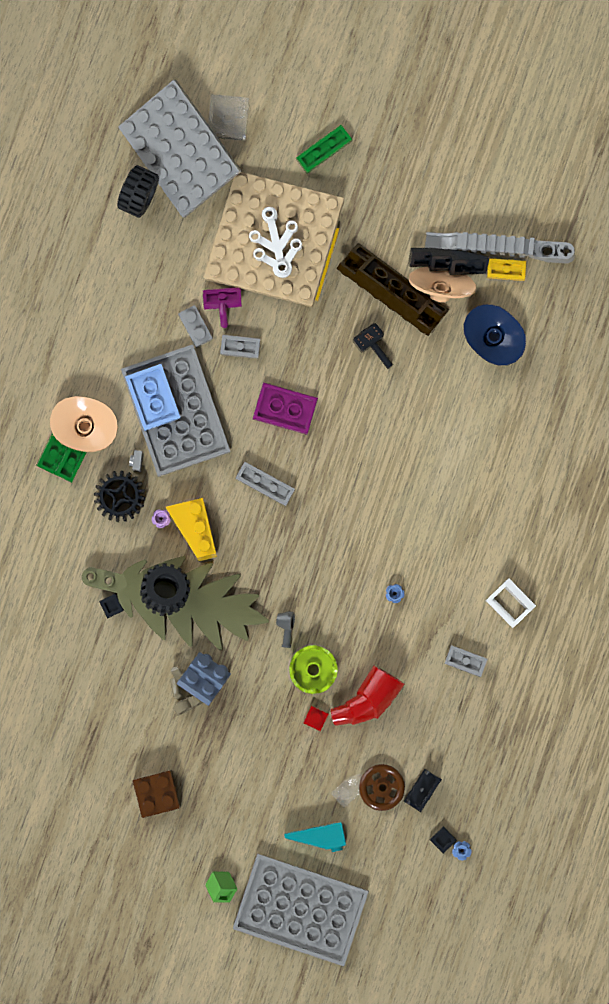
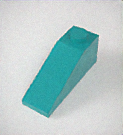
[284,822,346,852]

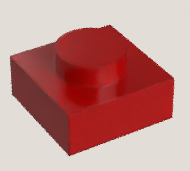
[303,706,329,732]

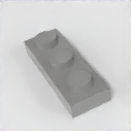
[235,462,295,506]

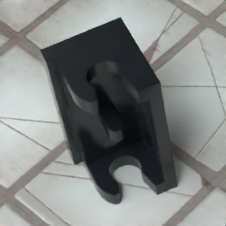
[404,769,442,812]

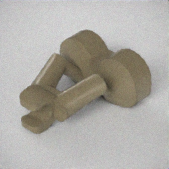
[170,667,203,716]

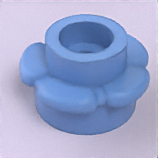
[386,584,404,603]
[452,841,472,861]

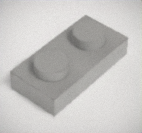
[178,305,213,348]
[220,335,260,359]
[444,645,487,677]

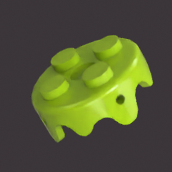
[289,645,338,694]

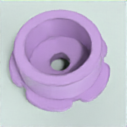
[152,509,171,528]

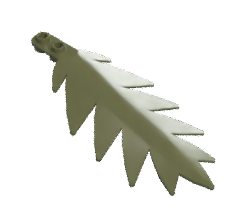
[82,556,269,650]

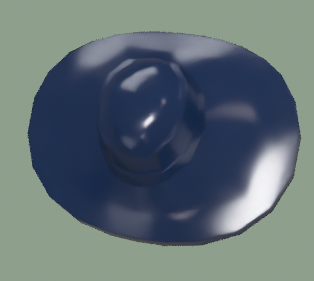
[463,304,526,366]

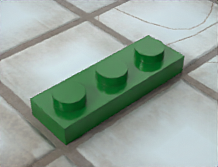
[296,125,352,174]

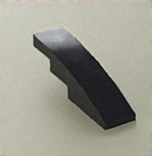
[408,248,489,275]

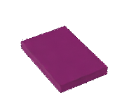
[253,382,318,435]

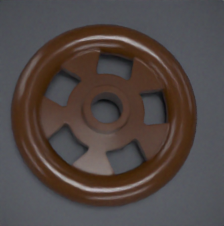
[359,764,405,811]

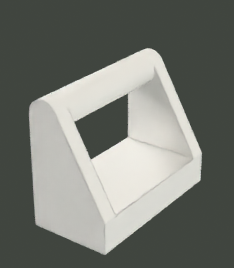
[486,579,536,628]

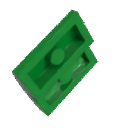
[36,433,87,483]

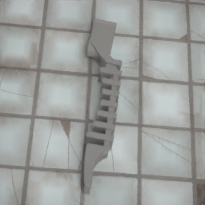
[425,232,575,263]

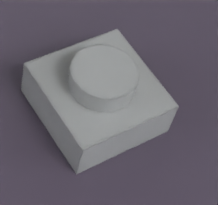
[129,450,143,472]

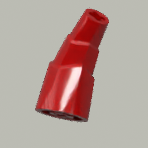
[330,666,405,726]

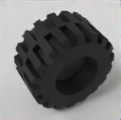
[117,165,159,218]
[140,563,190,616]

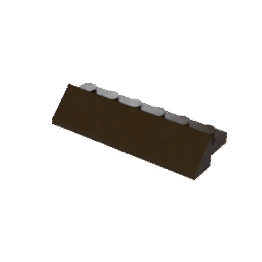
[336,243,449,336]

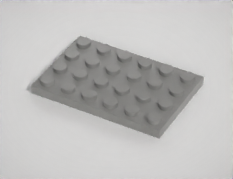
[118,80,241,218]
[121,344,230,477]
[233,854,369,966]

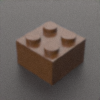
[132,770,181,818]

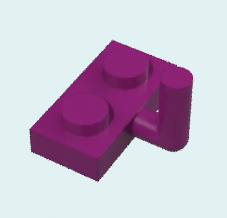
[203,288,242,328]

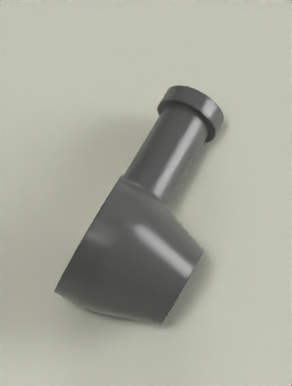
[276,612,295,648]

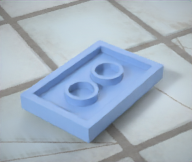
[125,364,181,431]

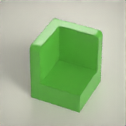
[205,872,237,903]

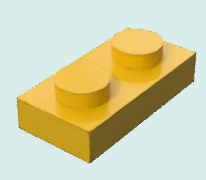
[487,258,526,281]

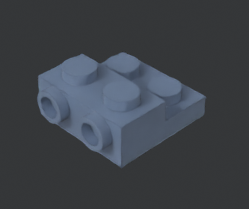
[177,652,231,706]

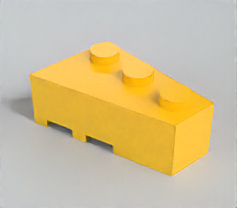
[165,498,217,561]

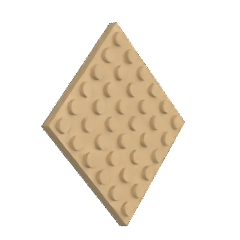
[204,172,344,308]

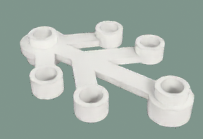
[249,207,302,278]

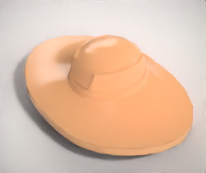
[409,267,476,302]
[50,396,118,452]

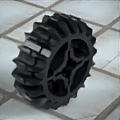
[94,470,146,522]

